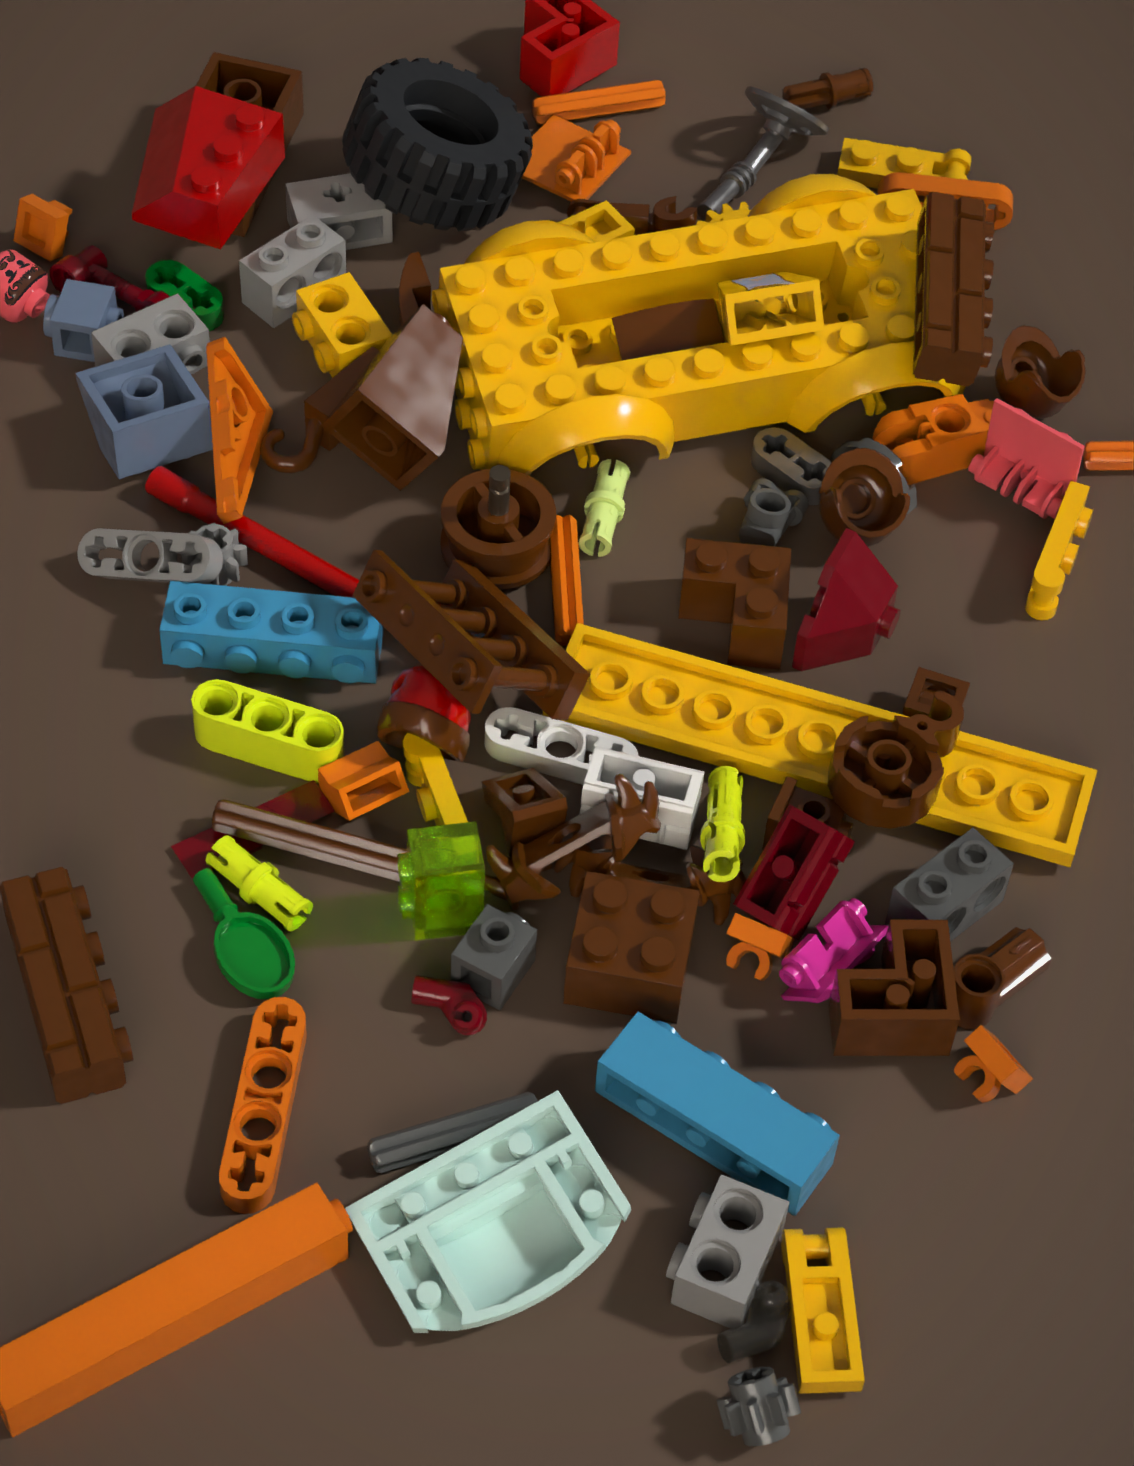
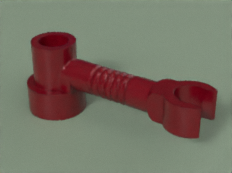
[50,245,170,312]

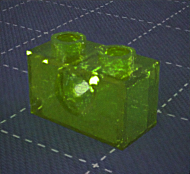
[397,821,485,941]

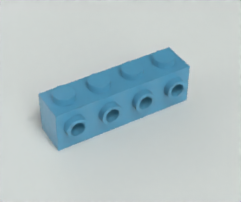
[159,581,384,684]
[595,1012,840,1216]

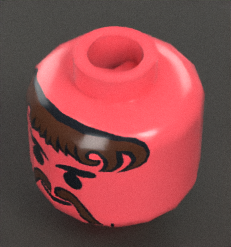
[0,249,50,323]

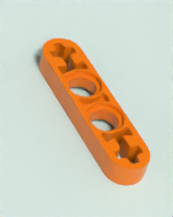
[219,997,307,1214]

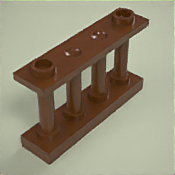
[352,549,590,720]

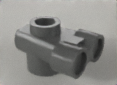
[739,478,809,547]

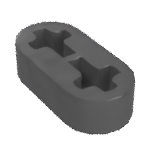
[751,427,831,505]

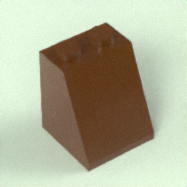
[322,304,463,491]

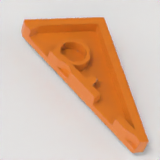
[206,337,273,524]

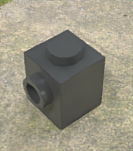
[451,904,537,1010]

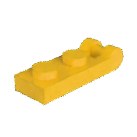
[837,138,971,196]
[1025,480,1093,621]
[403,733,480,884]
[781,1227,865,1394]

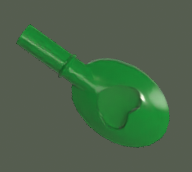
[193,868,295,1000]

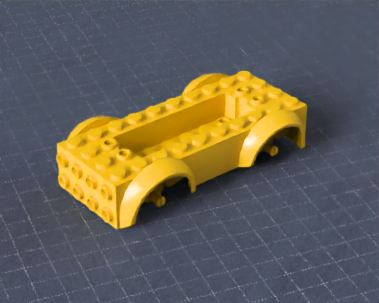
[432,174,965,476]

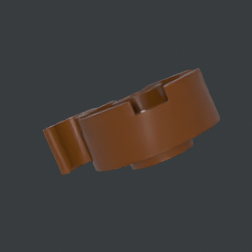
[827,691,964,829]

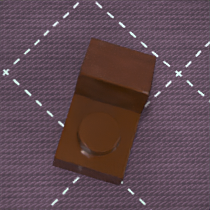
[481,768,568,858]

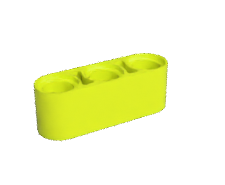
[191,679,344,783]

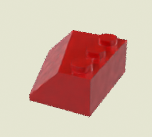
[132,86,285,250]

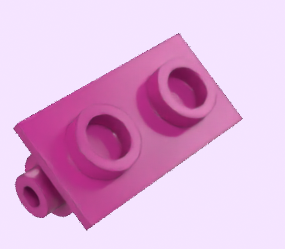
[779,898,888,1003]

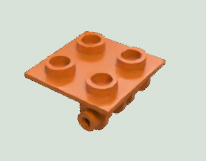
[522,114,631,201]

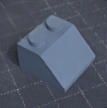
[75,344,213,479]

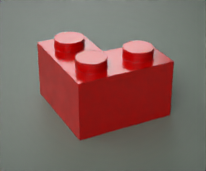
[520,0,620,97]

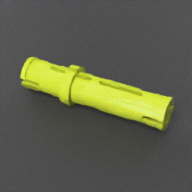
[700,766,745,882]

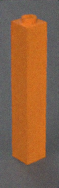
[0,1182,353,1438]

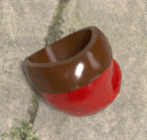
[377,665,471,763]

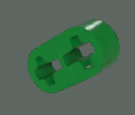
[145,260,224,332]

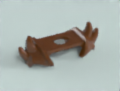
[477,774,661,910]
[553,830,746,925]

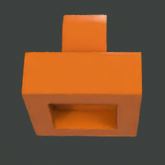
[13,194,72,261]
[726,913,795,981]
[953,1025,1033,1103]

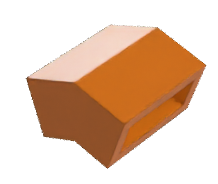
[318,741,410,821]

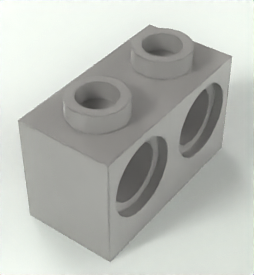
[239,215,346,328]
[91,294,210,374]
[666,1174,790,1332]

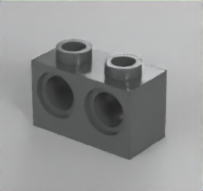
[885,828,1014,942]

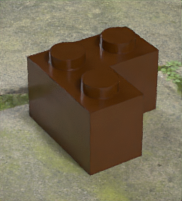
[678,538,791,670]
[829,920,960,1056]

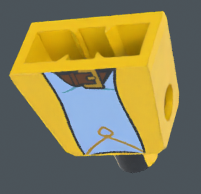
[717,272,824,346]

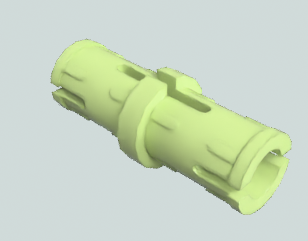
[578,459,630,557]

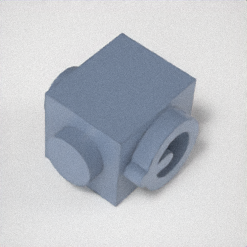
[43,279,124,362]

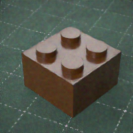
[563,871,700,1024]

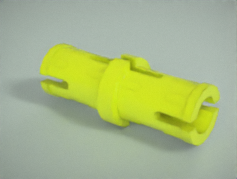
[206,835,313,932]

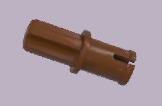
[782,68,873,110]

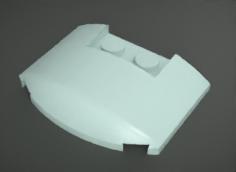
[345,1090,631,1333]

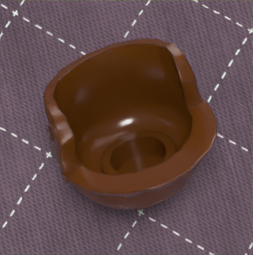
[995,325,1086,419]
[819,448,910,547]

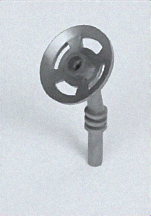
[697,86,829,220]

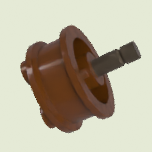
[440,465,556,589]

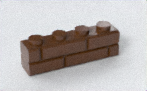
[913,192,994,386]
[0,867,134,1104]

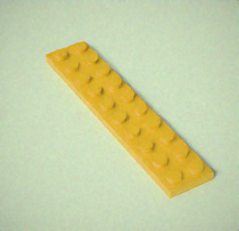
[543,623,1097,868]

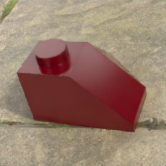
[792,528,901,671]

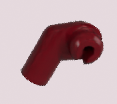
[411,975,487,1035]

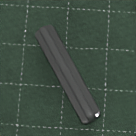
[367,1092,538,1173]

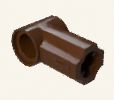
[954,927,1051,1029]

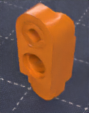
[872,394,994,485]

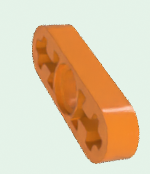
[877,172,1013,230]

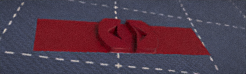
[171,780,335,878]

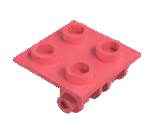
[968,398,1085,519]

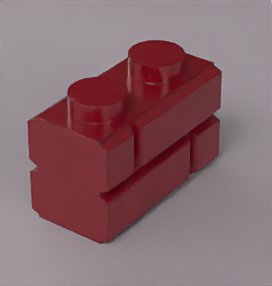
[733,804,855,940]

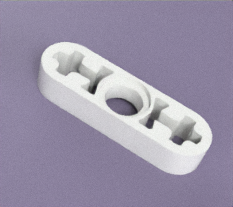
[484,707,638,785]

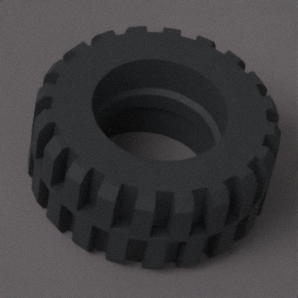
[342,58,533,231]

